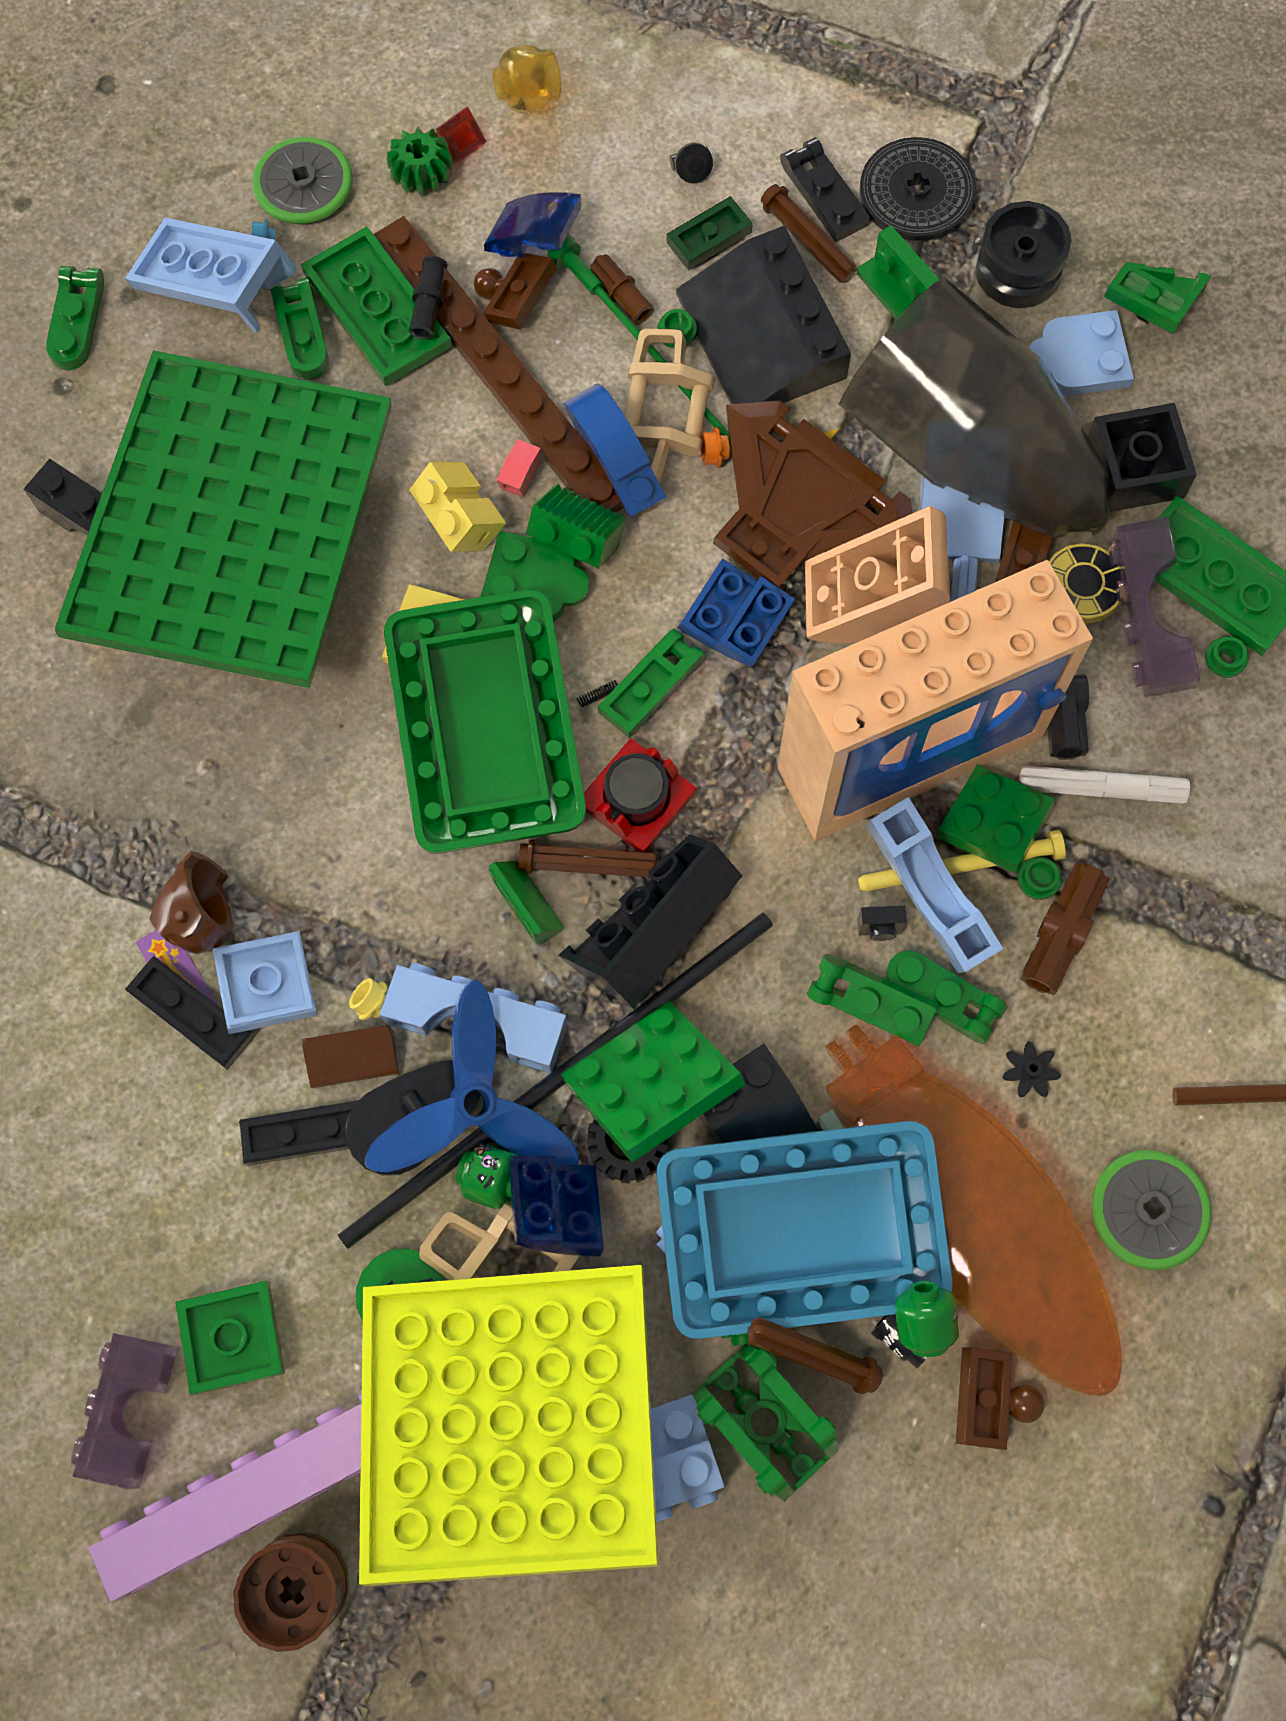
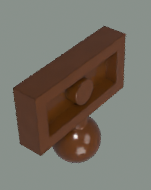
[474,252,557,330]
[956,1347,1045,1450]

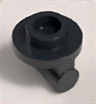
[669,142,713,183]

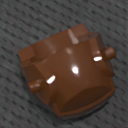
[149,851,233,955]

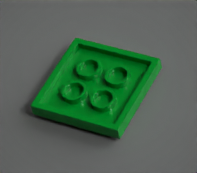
[561,1001,745,1163]

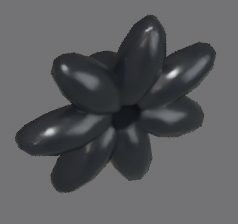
[1002,1041,1061,1098]

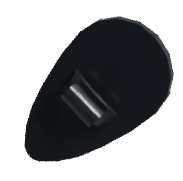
[346,1060,481,1176]

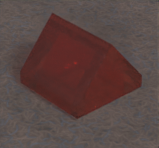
[436,107,487,163]

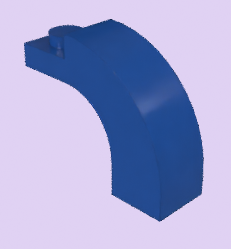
[562,383,666,517]

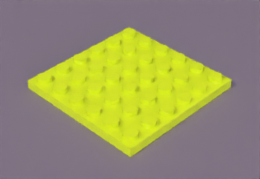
[359,1265,659,1586]

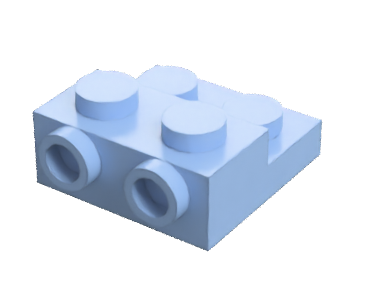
[651,1395,724,1522]

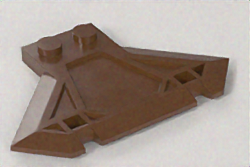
[713,401,913,589]

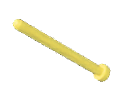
[858,830,1066,892]

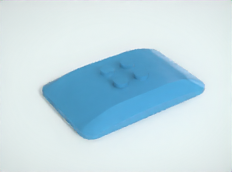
[656,1121,952,1339]

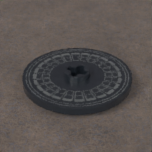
[859,137,976,241]

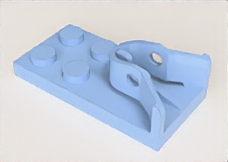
[125,218,297,333]

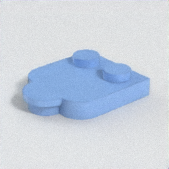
[1026,310,1134,395]

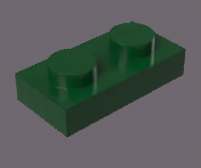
[666,196,753,271]

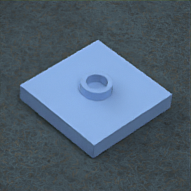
[212,931,317,1034]

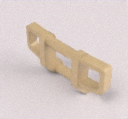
[625,329,715,483]
[419,1201,583,1280]

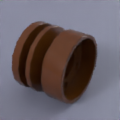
[233,1532,349,1652]

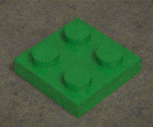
[938,765,1055,873]
[175,1281,285,1395]

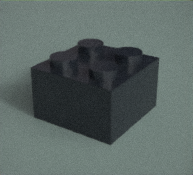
[1085,403,1197,513]

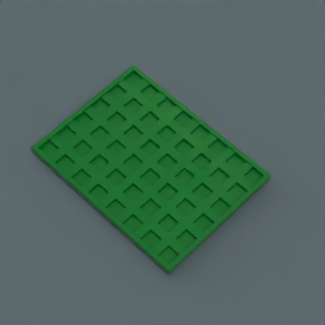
[54,350,392,688]

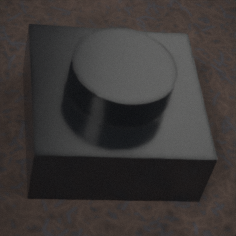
[857,905,907,941]

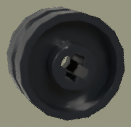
[975,201,1072,308]

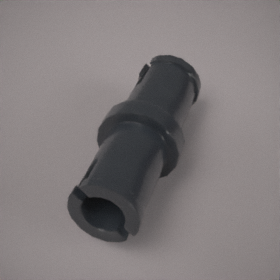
[408,256,448,340]

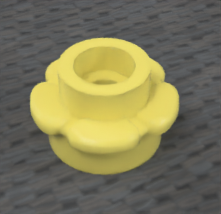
[349,978,388,1020]

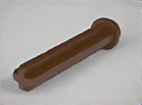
[761,184,857,283]
[519,839,657,877]
[746,1317,883,1395]

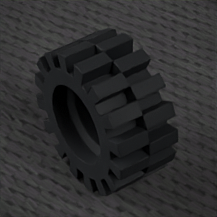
[587,1119,668,1184]

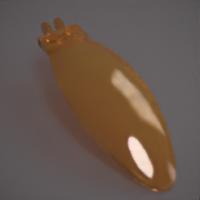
[825,1024,1122,1396]

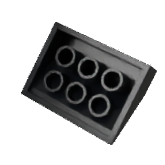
[676,225,851,404]

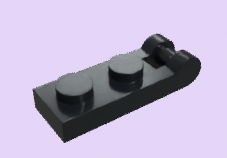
[780,137,870,243]

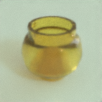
[493,44,561,114]

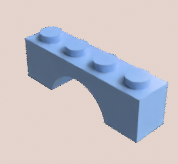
[866,797,1003,973]
[380,963,568,1073]

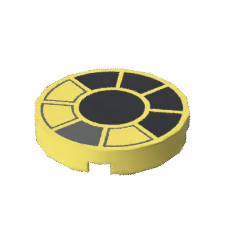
[1049,543,1126,624]

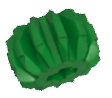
[386,126,453,196]

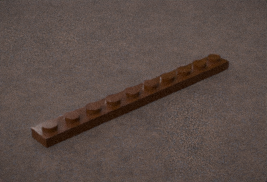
[373,216,624,512]

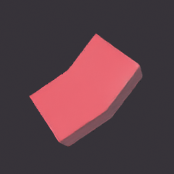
[497,439,541,497]

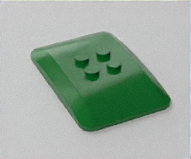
[384,589,586,854]

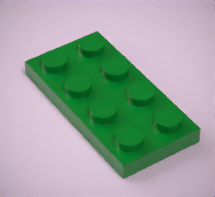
[301,226,452,386]
[1126,496,1286,656]

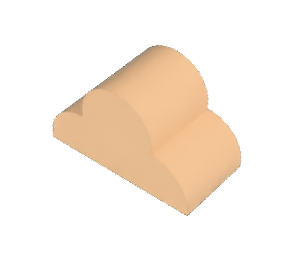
[805,506,950,644]

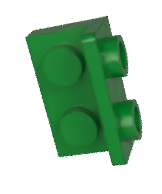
[857,225,940,327]

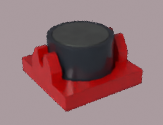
[584,738,697,852]

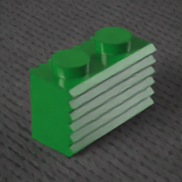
[526,484,626,569]

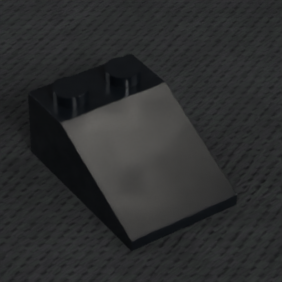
[699,1044,819,1144]

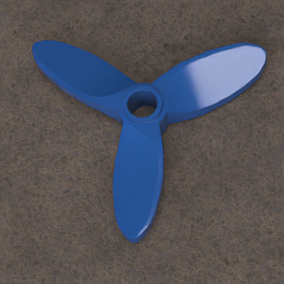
[365,981,579,1172]

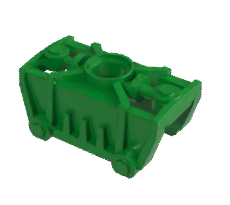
[692,1344,839,1502]

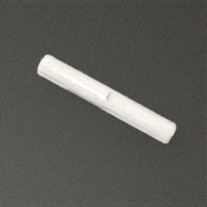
[1018,765,1190,804]

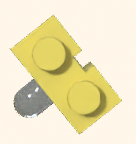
[409,462,506,552]

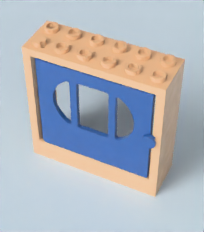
[778,560,1093,841]

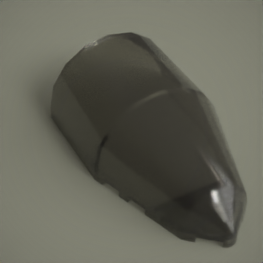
[839,278,1109,537]

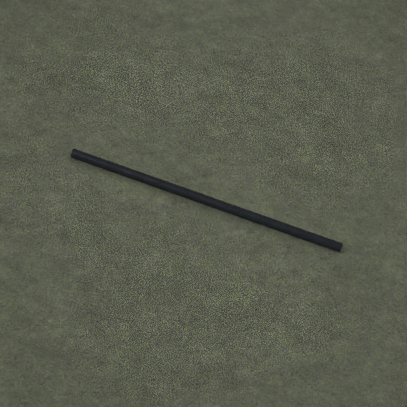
[338,912,773,1249]

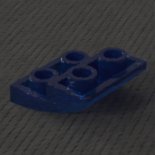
[484,192,581,258]
[509,1155,604,1257]

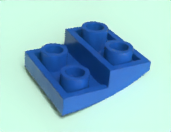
[677,558,795,667]

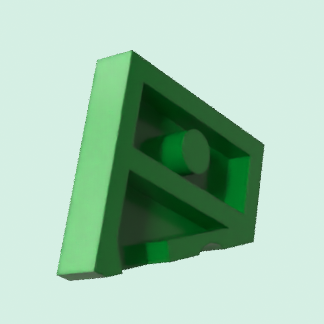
[1104,262,1211,334]

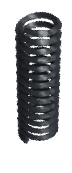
[576,679,618,708]

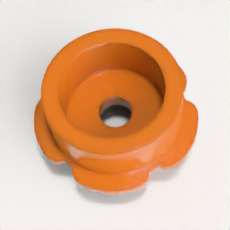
[701,427,729,468]

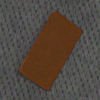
[302,1025,399,1088]

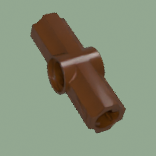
[1020,862,1110,995]

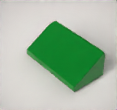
[488,861,564,946]

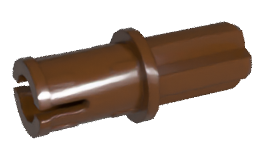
[590,254,654,324]

